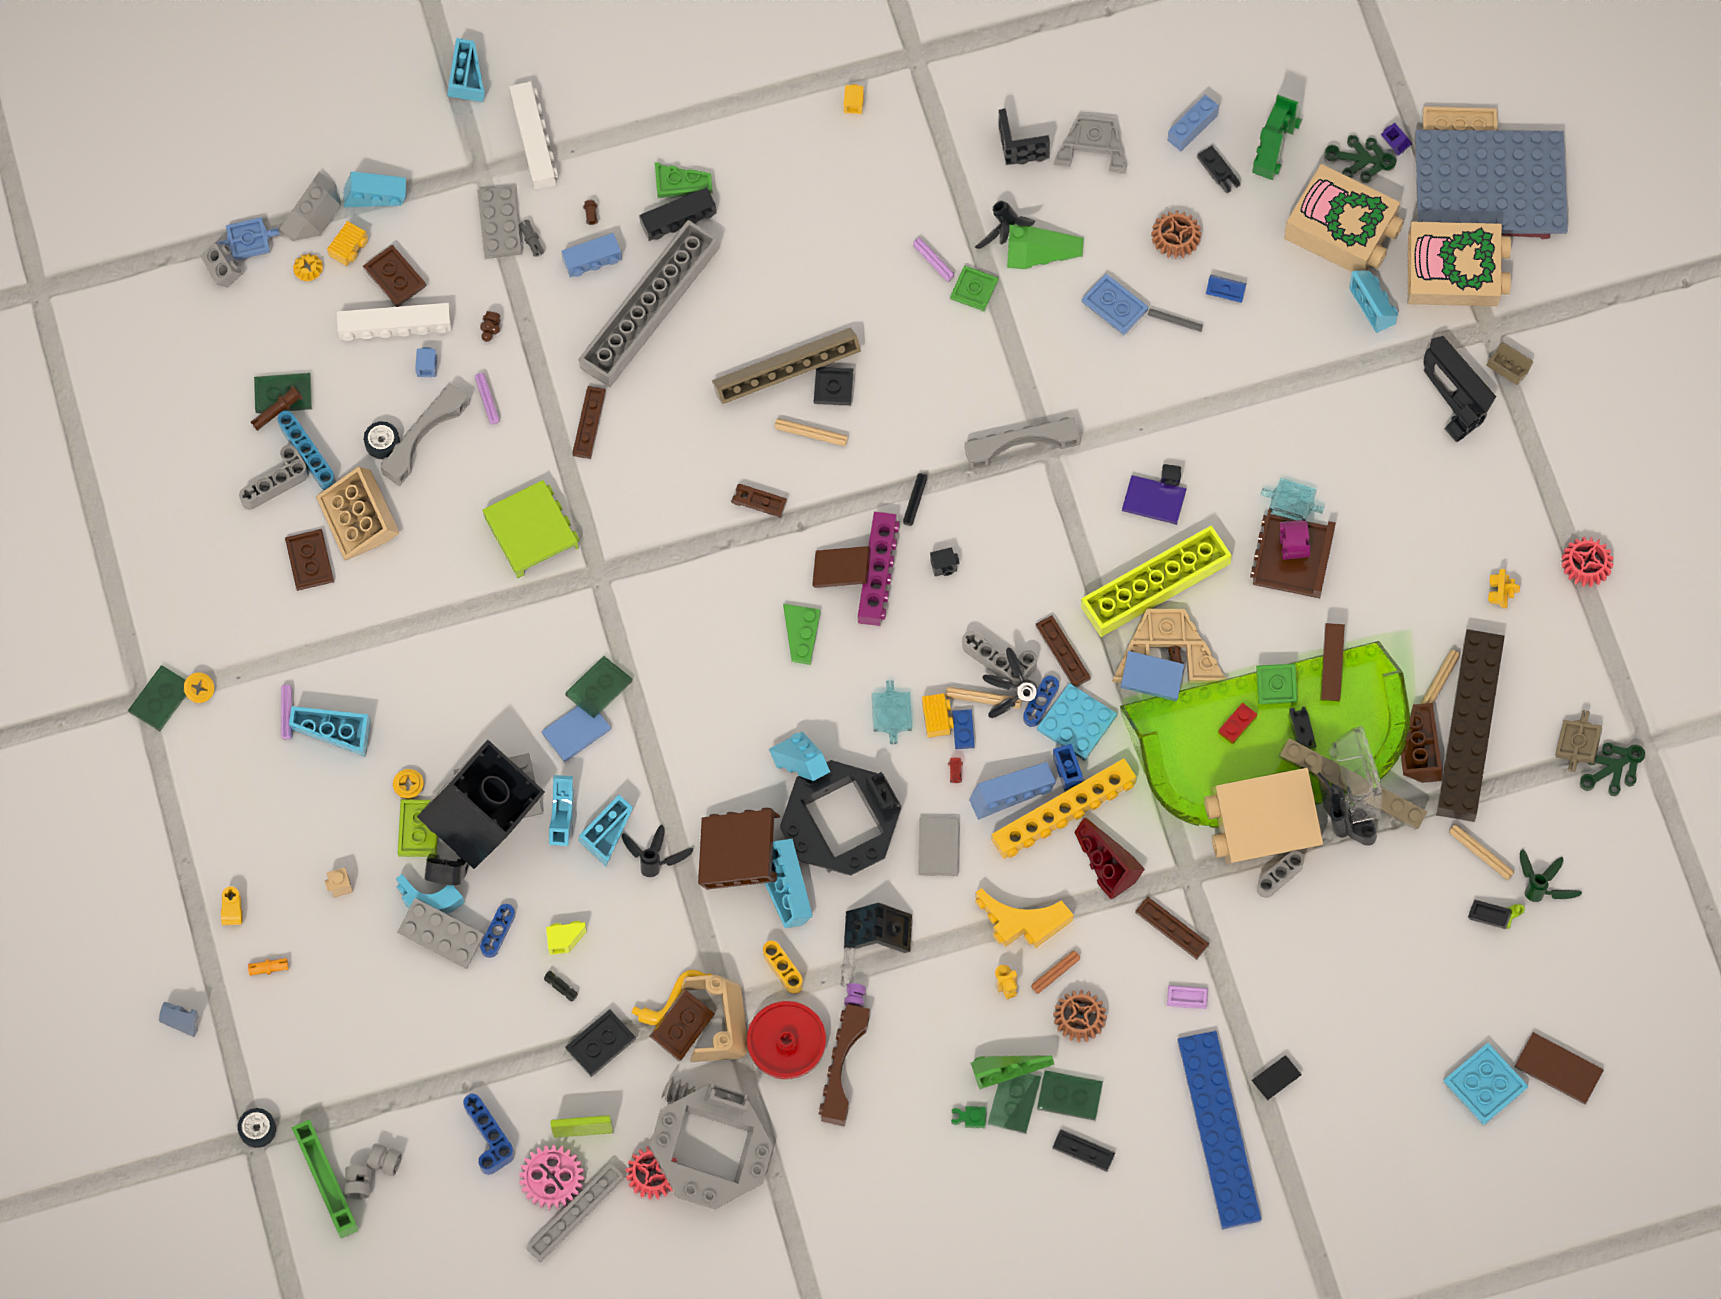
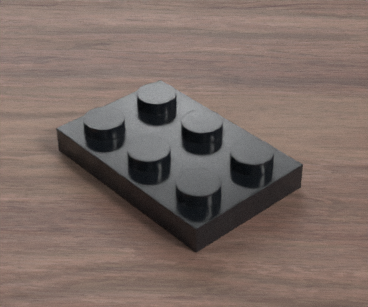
[565,1009,636,1077]

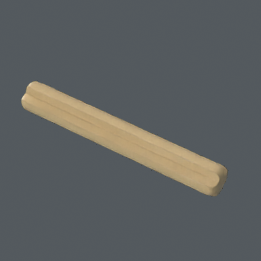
[775,418,848,446]
[1420,650,1460,704]
[946,687,1022,709]
[1449,824,1514,880]

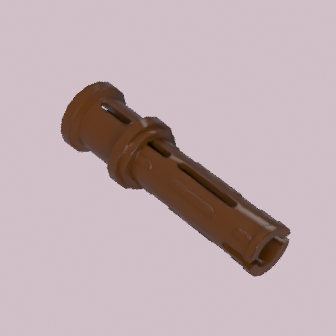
[250,385,303,431]

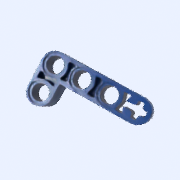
[463,1094,515,1175]

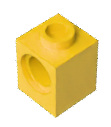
[843,84,864,114]

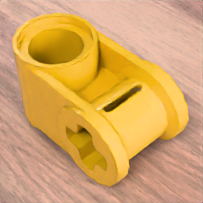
[221,886,242,926]

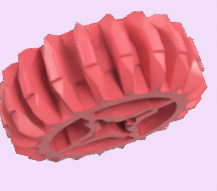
[1561,536,1614,587]
[626,1146,677,1200]

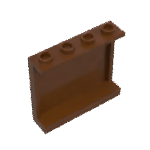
[1250,509,1336,599]
[698,807,780,890]

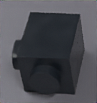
[930,547,960,577]

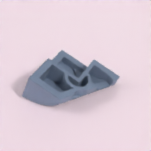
[159,1002,199,1037]

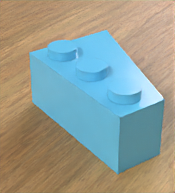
[447,38,485,102]
[578,795,633,866]

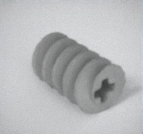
[662,1076,696,1103]

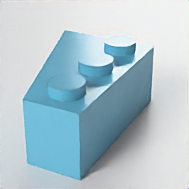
[343,171,406,207]
[769,731,830,781]

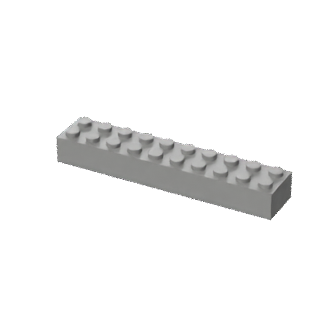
[578,220,719,387]

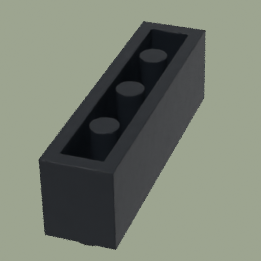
[639,187,717,241]

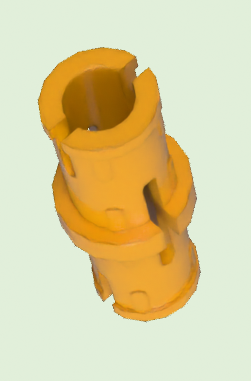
[248,957,289,976]

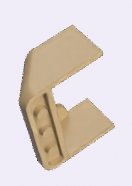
[681,975,748,1062]

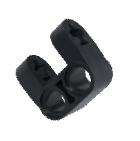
[424,854,468,885]

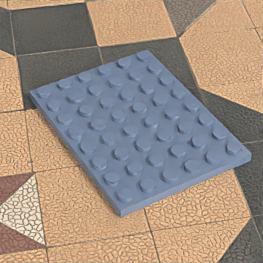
[1415,130,1568,234]

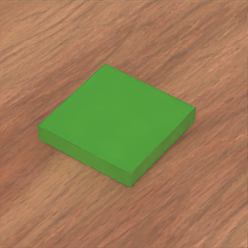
[950,265,999,312]
[1256,664,1297,704]

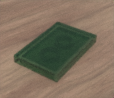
[254,373,312,414]
[565,656,633,718]
[128,665,193,732]
[1037,1070,1103,1121]
[988,1073,1041,1134]

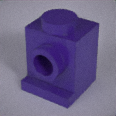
[1381,122,1412,156]

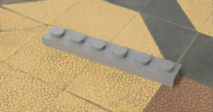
[526,1162,625,1263]

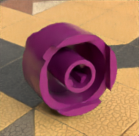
[1279,520,1310,560]

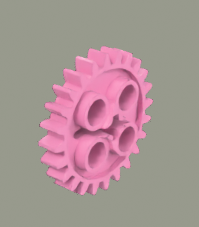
[519,1145,584,1210]

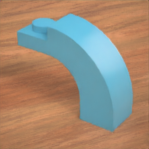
[549,775,574,846]
[396,874,465,914]

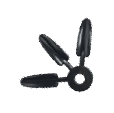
[975,201,1035,249]
[982,647,1037,718]
[621,825,693,877]

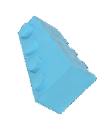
[289,706,371,757]
[765,839,813,928]

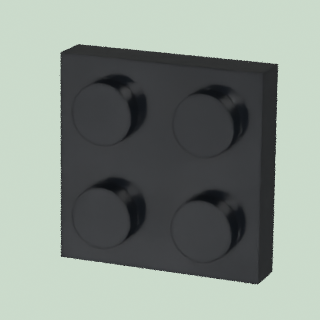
[813,367,854,406]

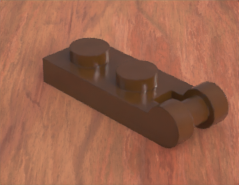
[731,484,787,518]

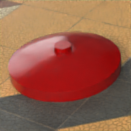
[747,1001,826,1079]

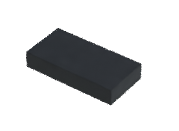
[1468,900,1512,929]

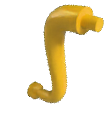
[631,970,712,1026]

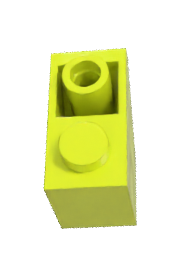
[546,921,587,955]

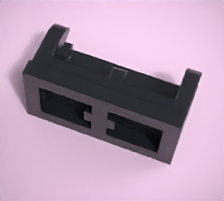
[1288,707,1317,749]

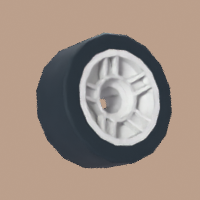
[363,421,400,459]
[237,1108,277,1148]

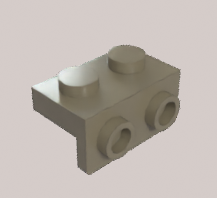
[1486,342,1533,385]

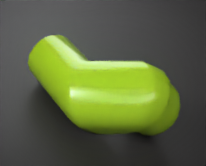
[1506,904,1525,929]

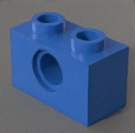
[1053,743,1084,791]

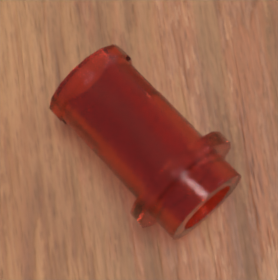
[948,758,963,783]

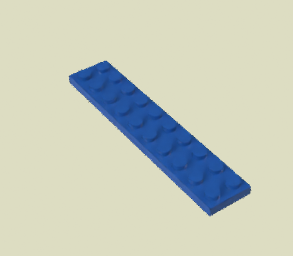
[1177,1031,1261,1229]

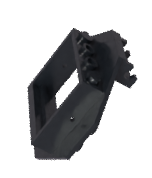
[780,760,902,876]

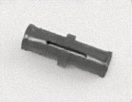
[519,220,544,257]

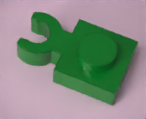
[951,1106,986,1128]

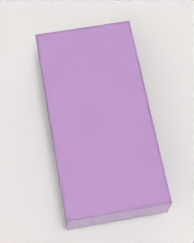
[1167,985,1208,1009]

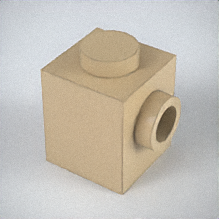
[325,867,353,898]

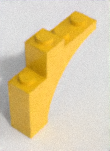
[975,888,1073,948]

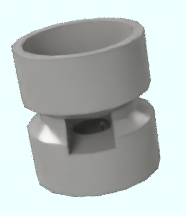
[367,1143,402,1176]
[344,1165,371,1199]

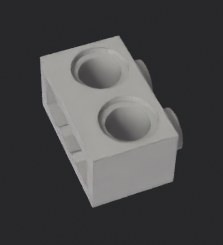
[200,242,243,288]

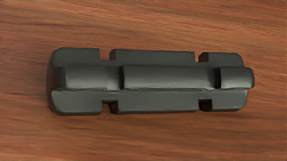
[544,971,578,1002]

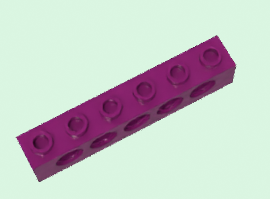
[857,511,900,626]

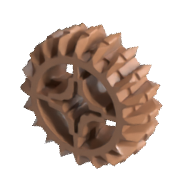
[1151,210,1202,259]
[1053,989,1107,1043]

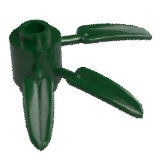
[1520,849,1582,902]

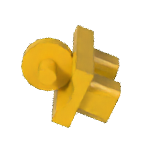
[1488,569,1520,608]
[995,965,1017,1000]

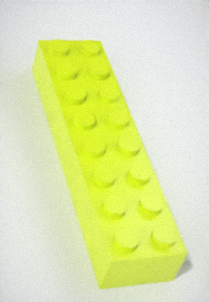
[1081,526,1232,637]

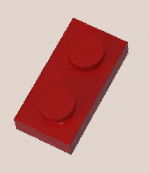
[1218,703,1258,744]

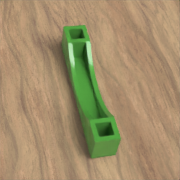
[291,1119,359,1239]

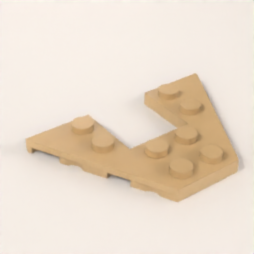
[1112,609,1227,683]

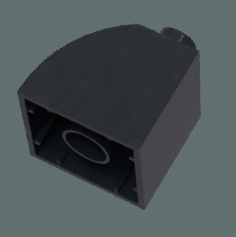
[417,740,545,869]

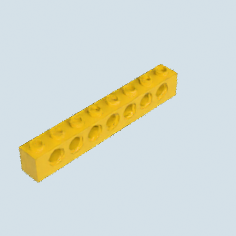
[991,758,1136,859]

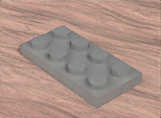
[477,186,522,259]
[397,898,485,969]

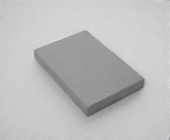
[919,818,958,876]

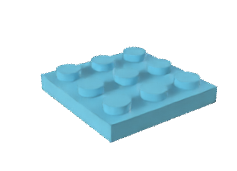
[1037,683,1117,761]
[1443,1043,1529,1126]

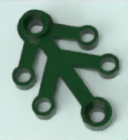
[1325,135,1396,183]
[1579,742,1645,796]

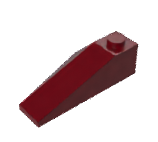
[1074,818,1145,899]

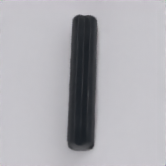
[903,473,927,526]

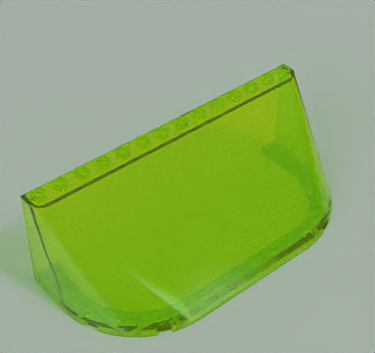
[1120,641,1410,828]

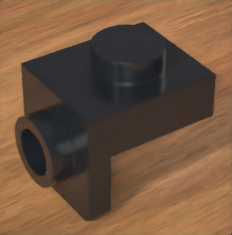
[1160,464,1181,486]

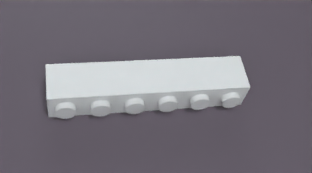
[509,82,558,190]
[337,303,451,341]

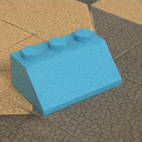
[1349,270,1398,333]

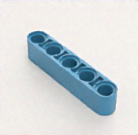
[278,411,336,490]

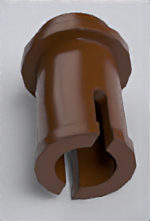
[583,200,598,225]
[1168,646,1184,664]

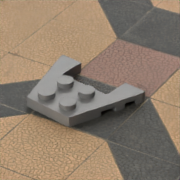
[1054,114,1126,173]

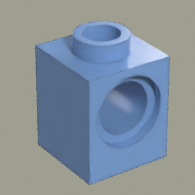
[415,347,437,377]

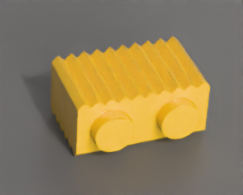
[327,221,368,266]
[922,693,954,738]

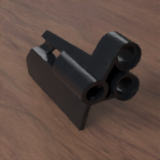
[1424,336,1496,442]
[1317,772,1377,846]

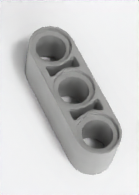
[1257,851,1305,898]

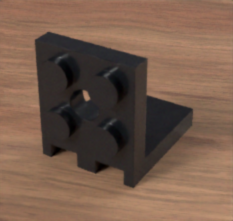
[998,108,1050,165]
[844,902,912,953]

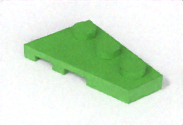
[654,162,713,198]
[783,604,821,665]

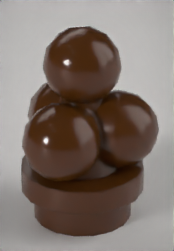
[480,311,501,342]

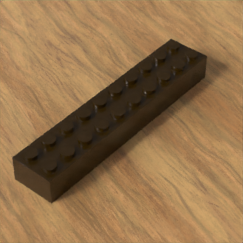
[1436,629,1505,822]

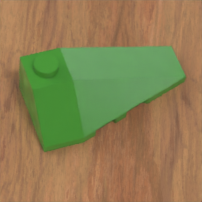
[1007,225,1084,269]
[970,1055,1055,1090]

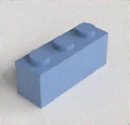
[1167,94,1219,152]
[561,233,622,277]

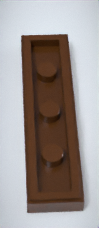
[572,386,606,459]
[1036,615,1091,687]
[1320,623,1345,702]
[1135,896,1209,960]

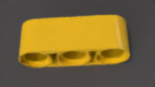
[763,941,803,994]

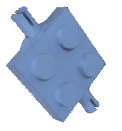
[216,217,279,260]

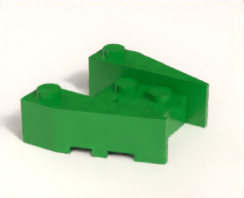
[1252,94,1302,180]

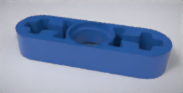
[1023,676,1059,727]
[480,904,515,958]

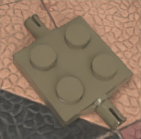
[1555,710,1603,773]

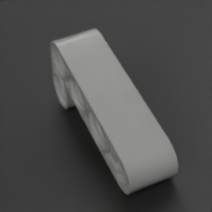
[239,445,308,510]
[962,631,1037,686]

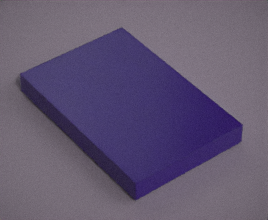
[1122,475,1187,525]

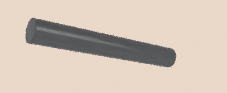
[1148,308,1203,332]

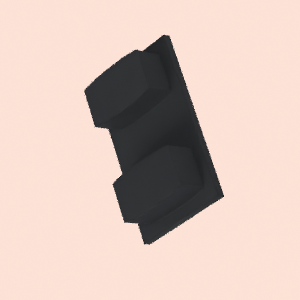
[1251,1055,1302,1101]

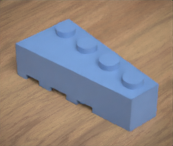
[969,762,1056,820]

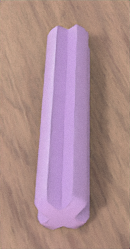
[913,238,954,281]
[475,373,499,425]
[281,684,292,740]

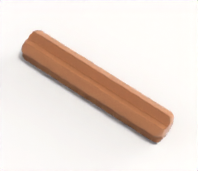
[1031,951,1080,994]

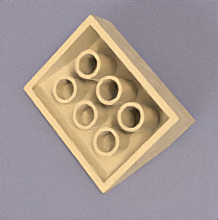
[316,467,400,560]

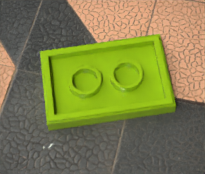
[397,799,438,857]
[550,1115,613,1138]

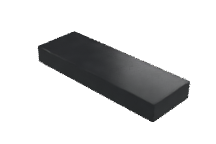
[1052,1129,1115,1172]

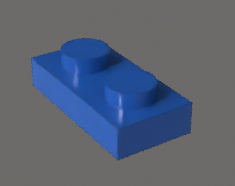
[1206,274,1247,303]
[952,709,974,749]

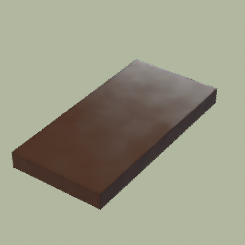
[1514,1032,1604,1105]

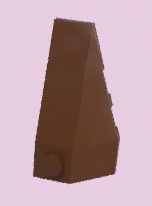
[1401,703,1442,783]

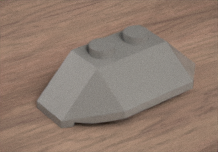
[279,172,341,241]

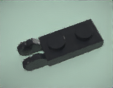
[1197,146,1241,193]

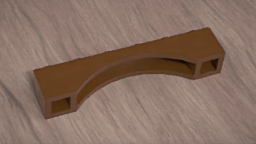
[818,1004,870,1127]

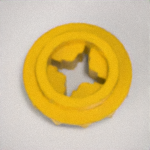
[293,253,323,281]
[184,673,214,703]
[393,769,424,800]

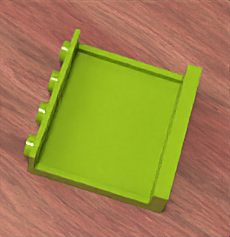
[482,480,580,578]

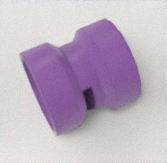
[844,983,866,1007]

